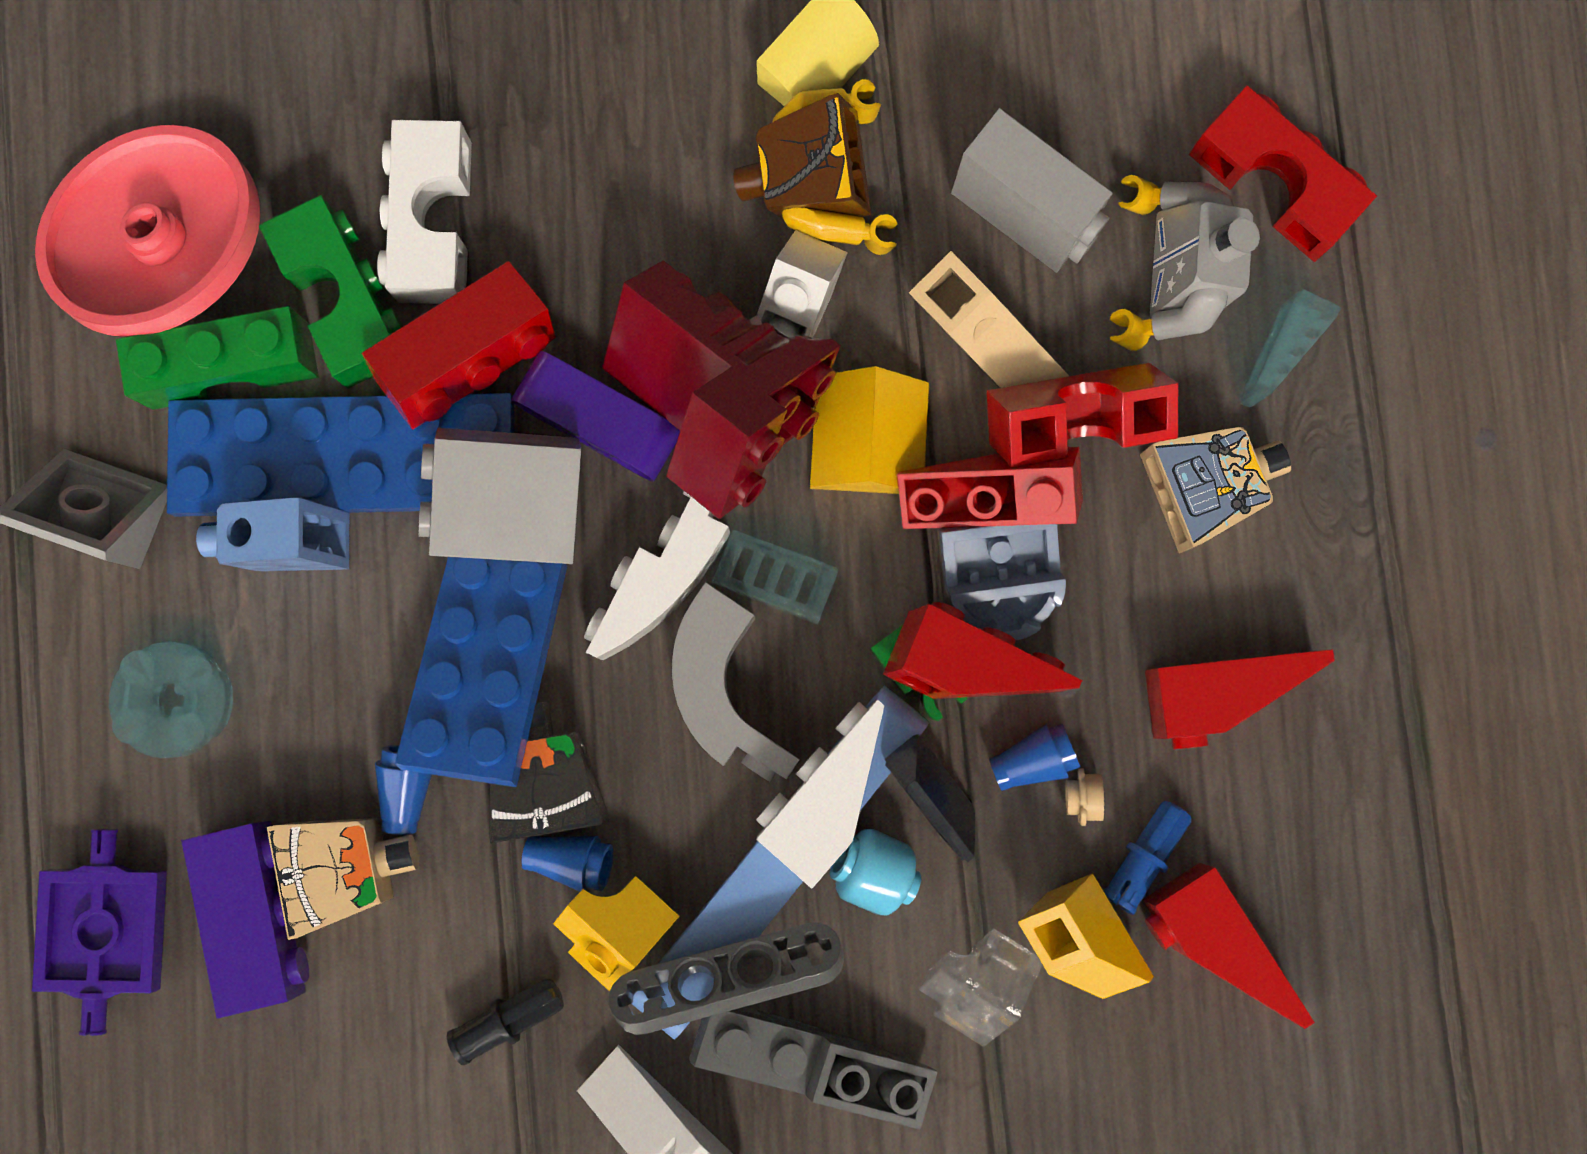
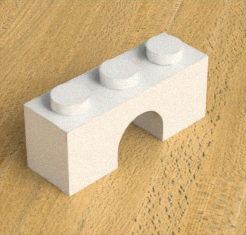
[377,120,472,304]

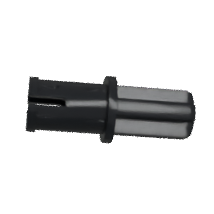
[446,979,564,1066]

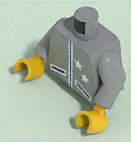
[1110,175,1260,351]

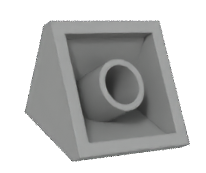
[0,449,167,569]

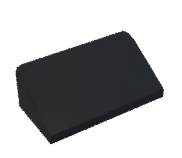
[884,734,975,862]

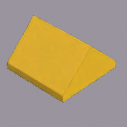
[810,366,929,494]

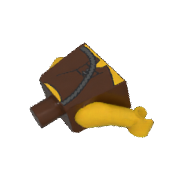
[733,79,897,255]

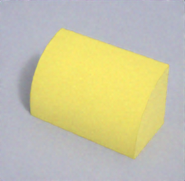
[757,0,879,106]

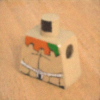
[267,818,419,940]

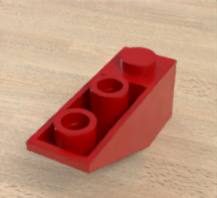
[897,447,1083,529]
[883,602,1082,699]

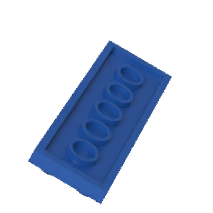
[167,393,515,517]

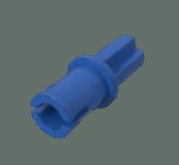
[1103,801,1192,915]

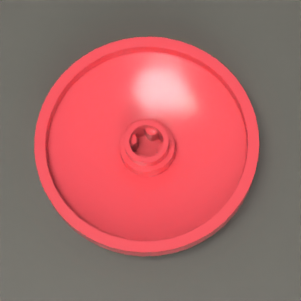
[35,125,260,337]

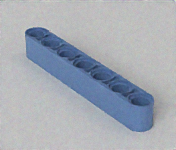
[632,685,930,1040]

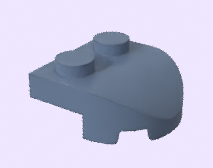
[938,524,1066,640]

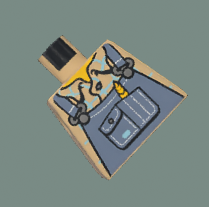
[1140,427,1291,553]

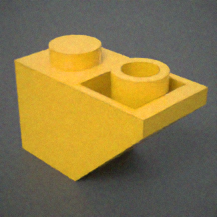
[1018,873,1154,999]

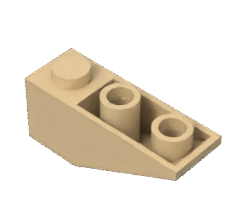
[909,251,1069,388]

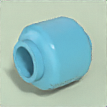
[830,829,921,916]

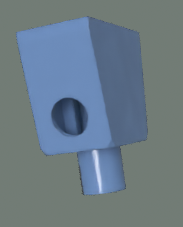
[196,498,350,571]

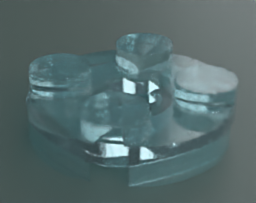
[109,642,233,758]

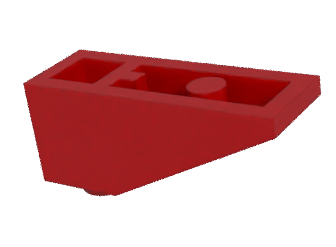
[1145,649,1335,749]
[1142,863,1315,1029]

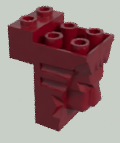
[602,260,841,519]

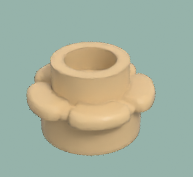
[1065,768,1104,826]

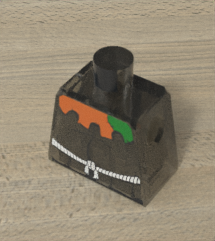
[489,702,609,844]

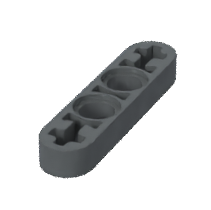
[608,922,844,1035]

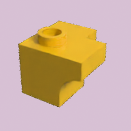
[553,876,679,991]

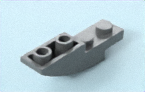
[689,1009,938,1130]

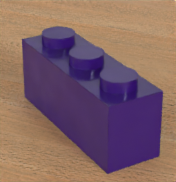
[181,820,309,1019]

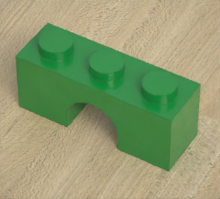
[259,195,404,389]
[116,306,319,410]

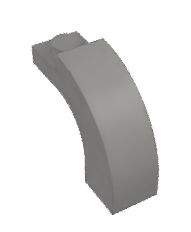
[672,582,799,782]

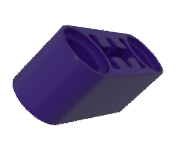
[511,351,680,482]

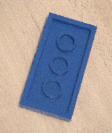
[395,557,567,787]

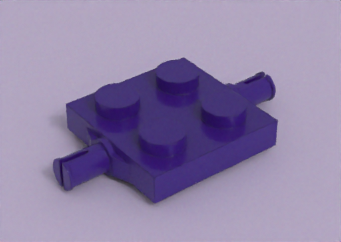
[32,829,167,1036]

